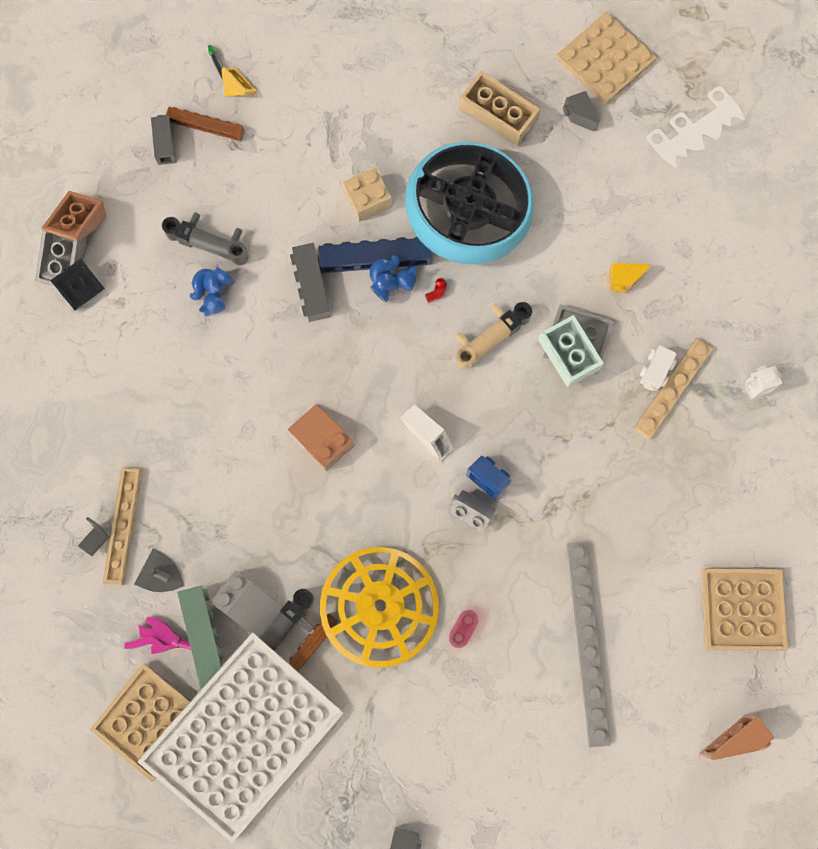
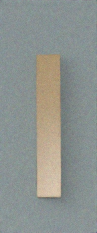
[103,467,142,586]

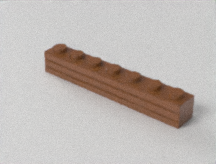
[165,107,245,142]
[288,613,339,672]

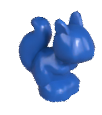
[369,255,417,303]
[190,267,235,316]

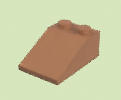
[41,191,106,241]
[288,404,354,471]
[700,715,775,760]

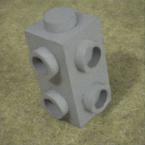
[449,490,496,533]

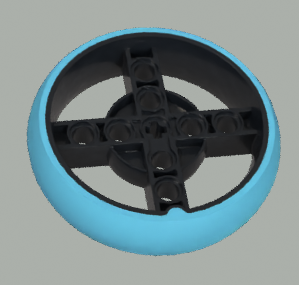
[405,142,534,265]

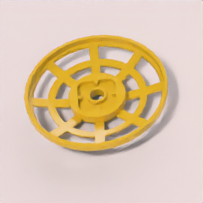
[320,547,439,668]

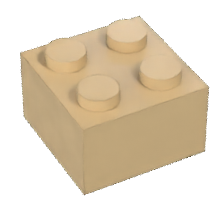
[342,167,392,222]

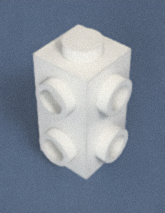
[639,345,677,391]
[745,365,782,399]

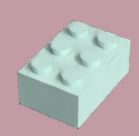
[538,315,604,388]

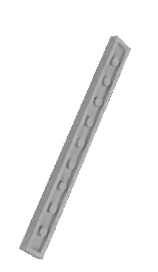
[566,542,610,747]

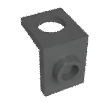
[78,517,110,556]

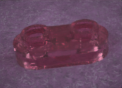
[449,610,478,648]

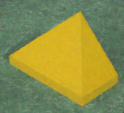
[222,67,257,96]

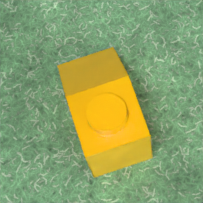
[609,263,650,293]

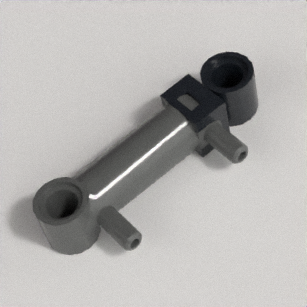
[161,212,249,265]
[259,589,315,650]

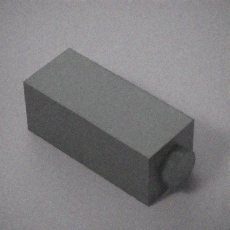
[151,115,176,165]

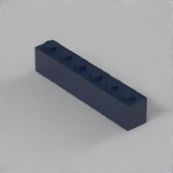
[318,237,431,274]

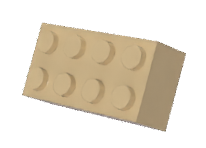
[459,71,540,146]

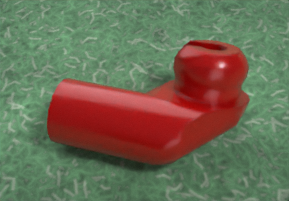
[425,278,447,303]

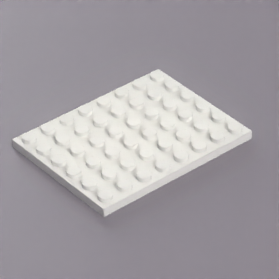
[138,632,343,843]

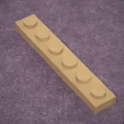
[634,338,713,440]

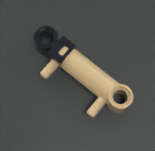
[455,302,532,369]

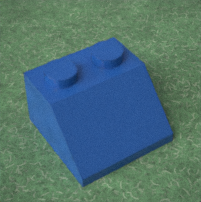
[466,455,511,500]

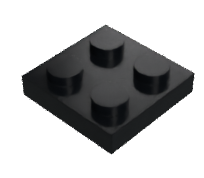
[50,258,105,311]

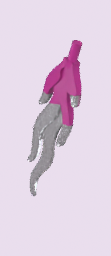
[51,606,191,654]

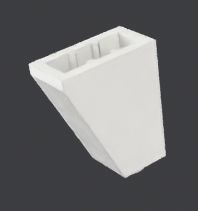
[401,405,454,461]

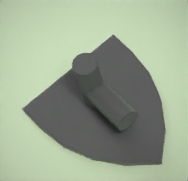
[134,549,184,592]

